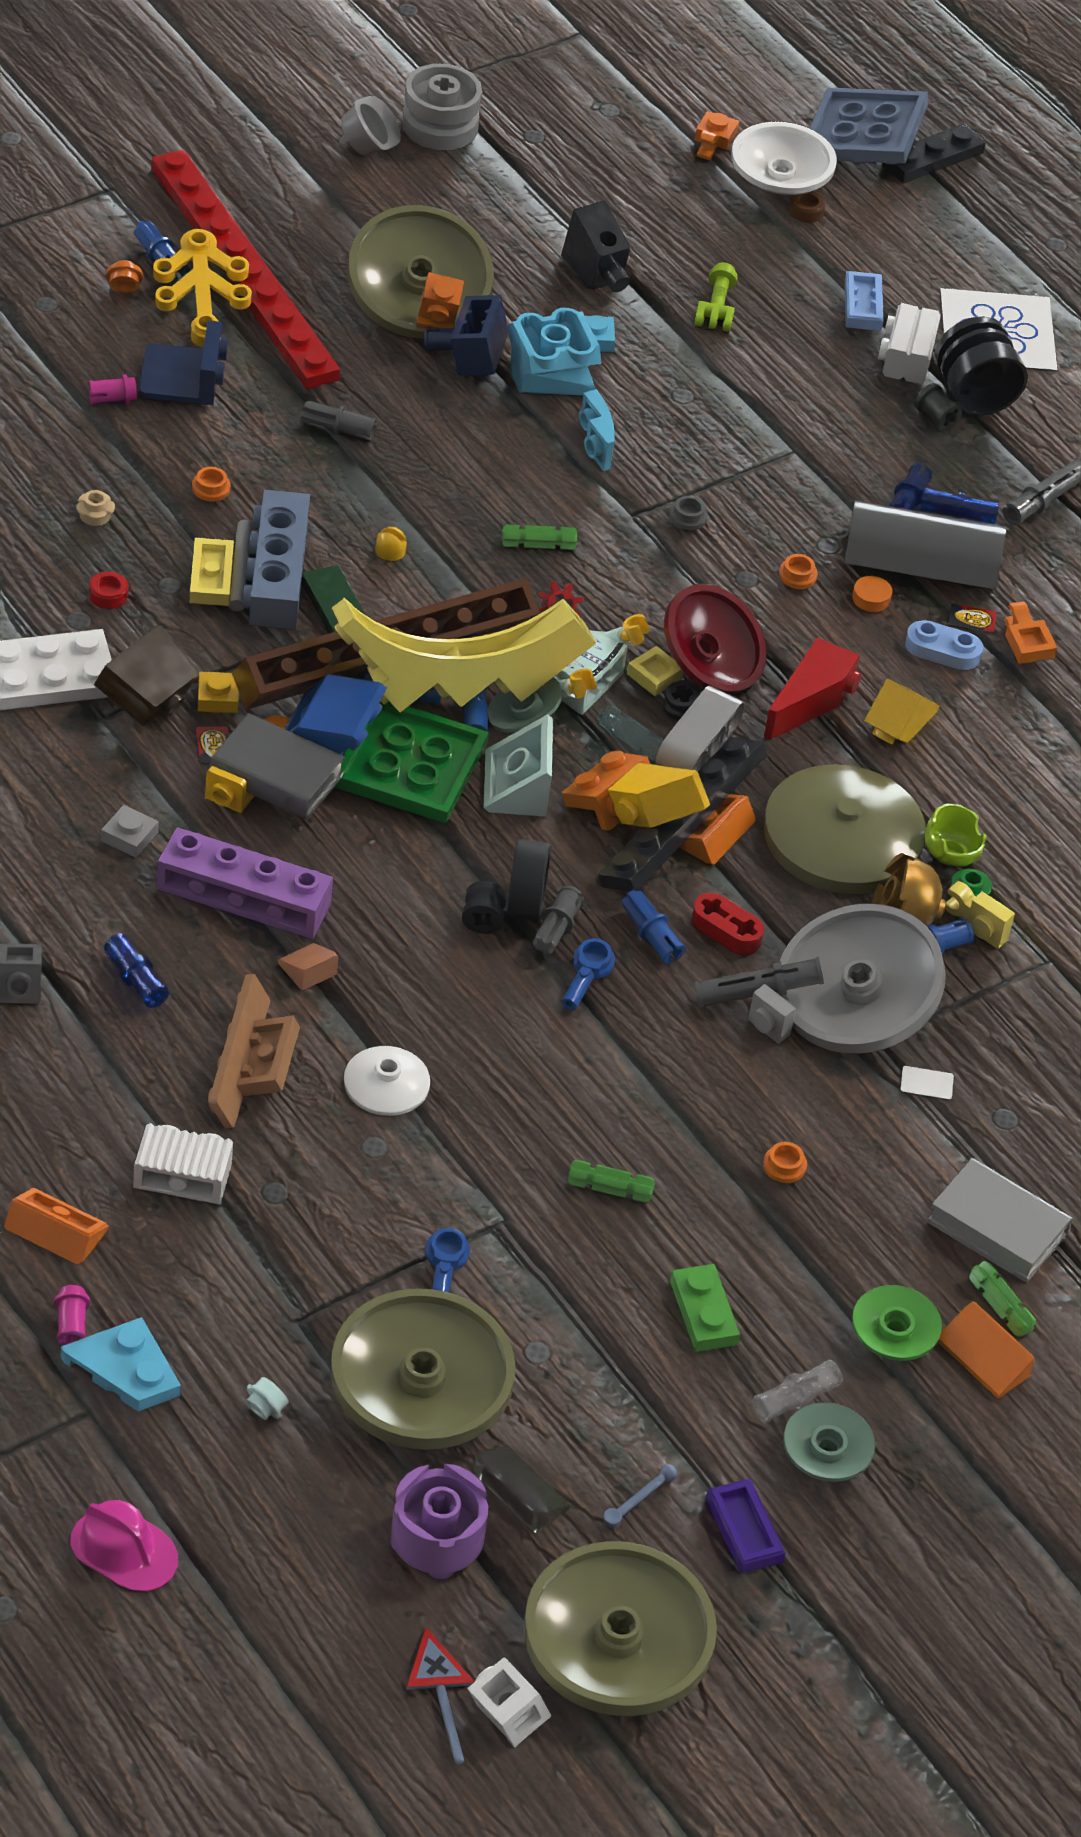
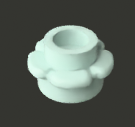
[246,1377,289,1420]

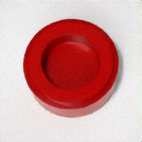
[89,572,129,609]

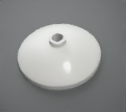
[731,122,837,195]

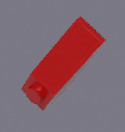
[764,638,861,740]

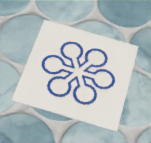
[940,288,1057,370]

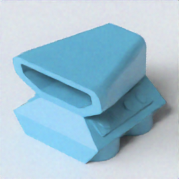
[508,308,601,396]

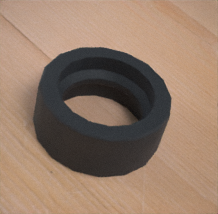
[507,839,551,920]

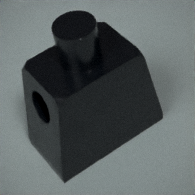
[561,200,631,292]

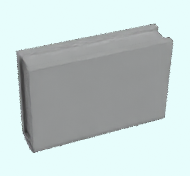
[927,1158,1072,1283]

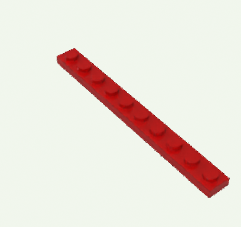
[151,149,340,389]

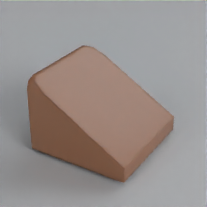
[278,943,338,991]

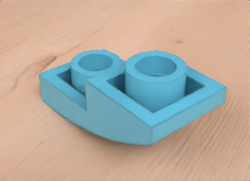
[579,389,615,471]

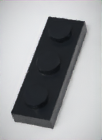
[882,123,986,184]

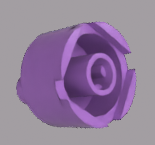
[390,1464,489,1579]

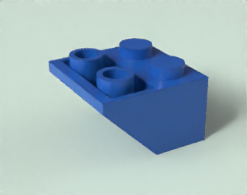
[284,674,387,755]

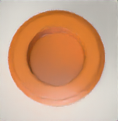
[852,576,892,612]

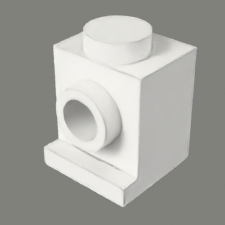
[467,1657,551,1748]

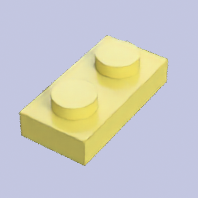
[189,538,234,606]

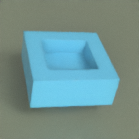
[585,315,615,352]

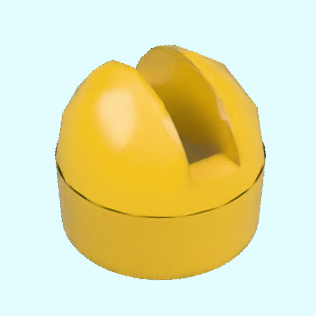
[375,527,407,561]

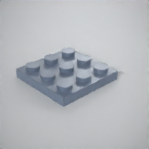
[810,87,928,164]

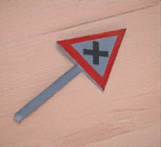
[406,1627,475,1765]

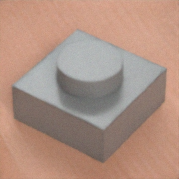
[101,805,159,858]
[748,984,796,1044]

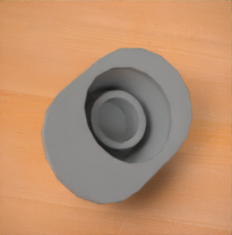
[339,96,401,155]

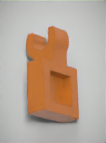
[694,111,739,160]
[1005,601,1058,664]

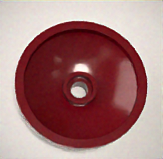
[664,584,766,694]

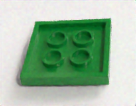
[335,701,489,823]

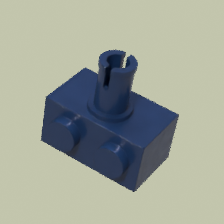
[424,295,509,377]

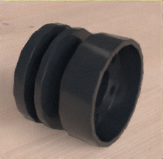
[934,316,1028,416]

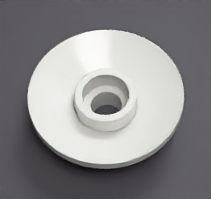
[344,1046,430,1116]

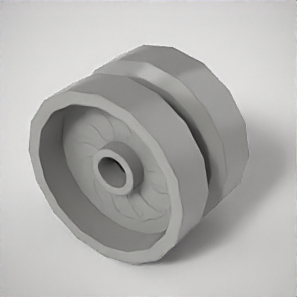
[402,64,482,150]

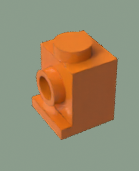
[416,272,464,329]

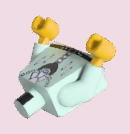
[554,614,650,715]

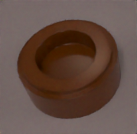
[789,191,826,223]

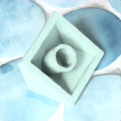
[484,714,553,817]

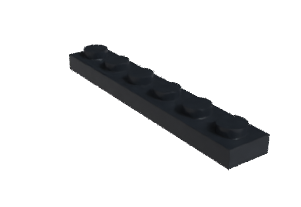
[598,737,767,892]

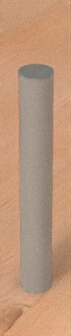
[229,520,253,611]

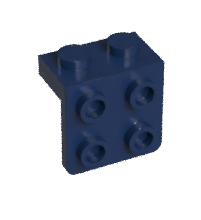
[139,321,229,405]

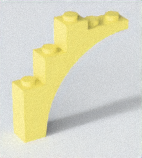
[332,598,596,712]

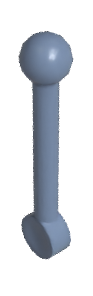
[603,1464,677,1529]

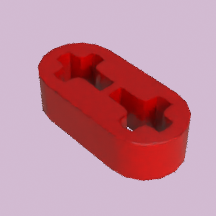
[692,893,764,955]

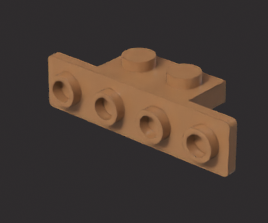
[208,974,300,1128]

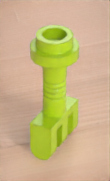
[694,262,738,332]

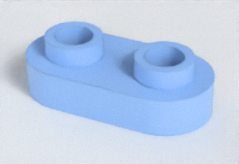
[905,620,983,670]

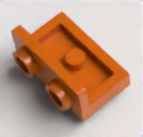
[561,751,650,831]

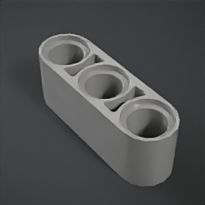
[656,686,745,771]

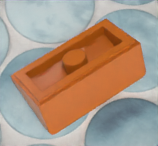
[679,794,756,865]
[4,1188,109,1264]
[938,1301,1035,1399]

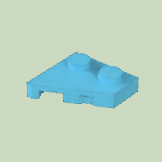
[61,1317,181,1412]

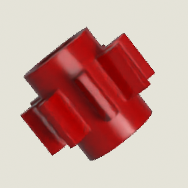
[536,581,584,618]

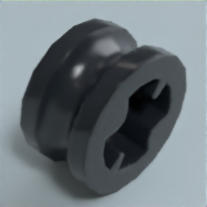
[663,681,700,720]

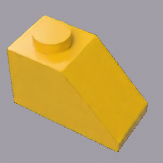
[864,679,940,745]
[608,763,710,828]

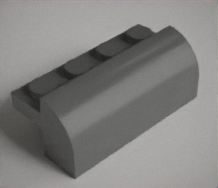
[844,500,1006,590]

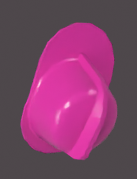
[70,1500,178,1592]

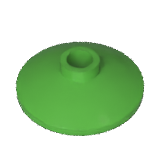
[852,1285,942,1361]

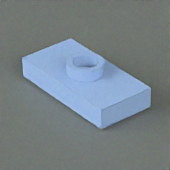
[845,271,883,331]

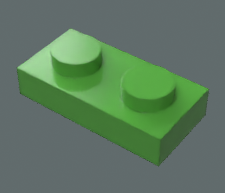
[670,1264,740,1352]

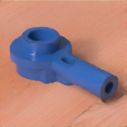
[561,938,615,1010]
[425,1228,470,1293]

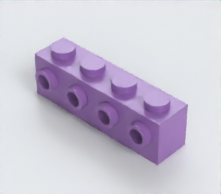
[157,827,333,939]

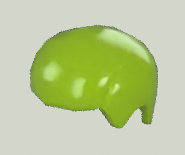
[925,804,987,867]

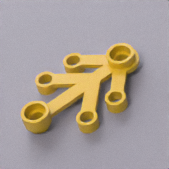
[153,229,252,347]

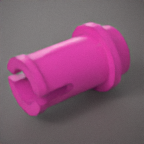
[89,374,137,405]
[54,1285,90,1346]

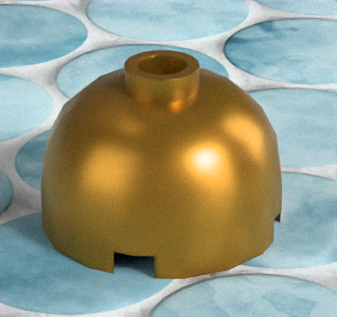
[871,853,946,926]

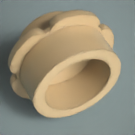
[76,490,115,526]

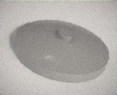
[778,904,946,1053]

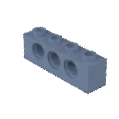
[243,490,310,629]

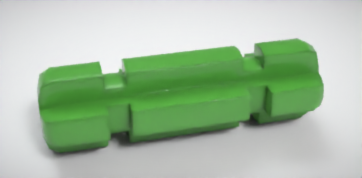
[502,524,577,550]
[568,1160,655,1203]
[969,1261,1036,1337]

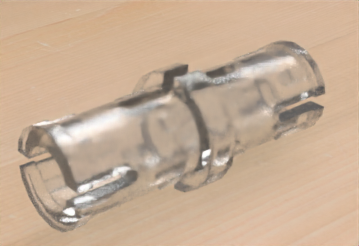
[752,1359,843,1423]

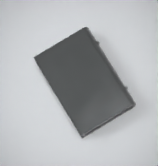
[210,713,345,820]

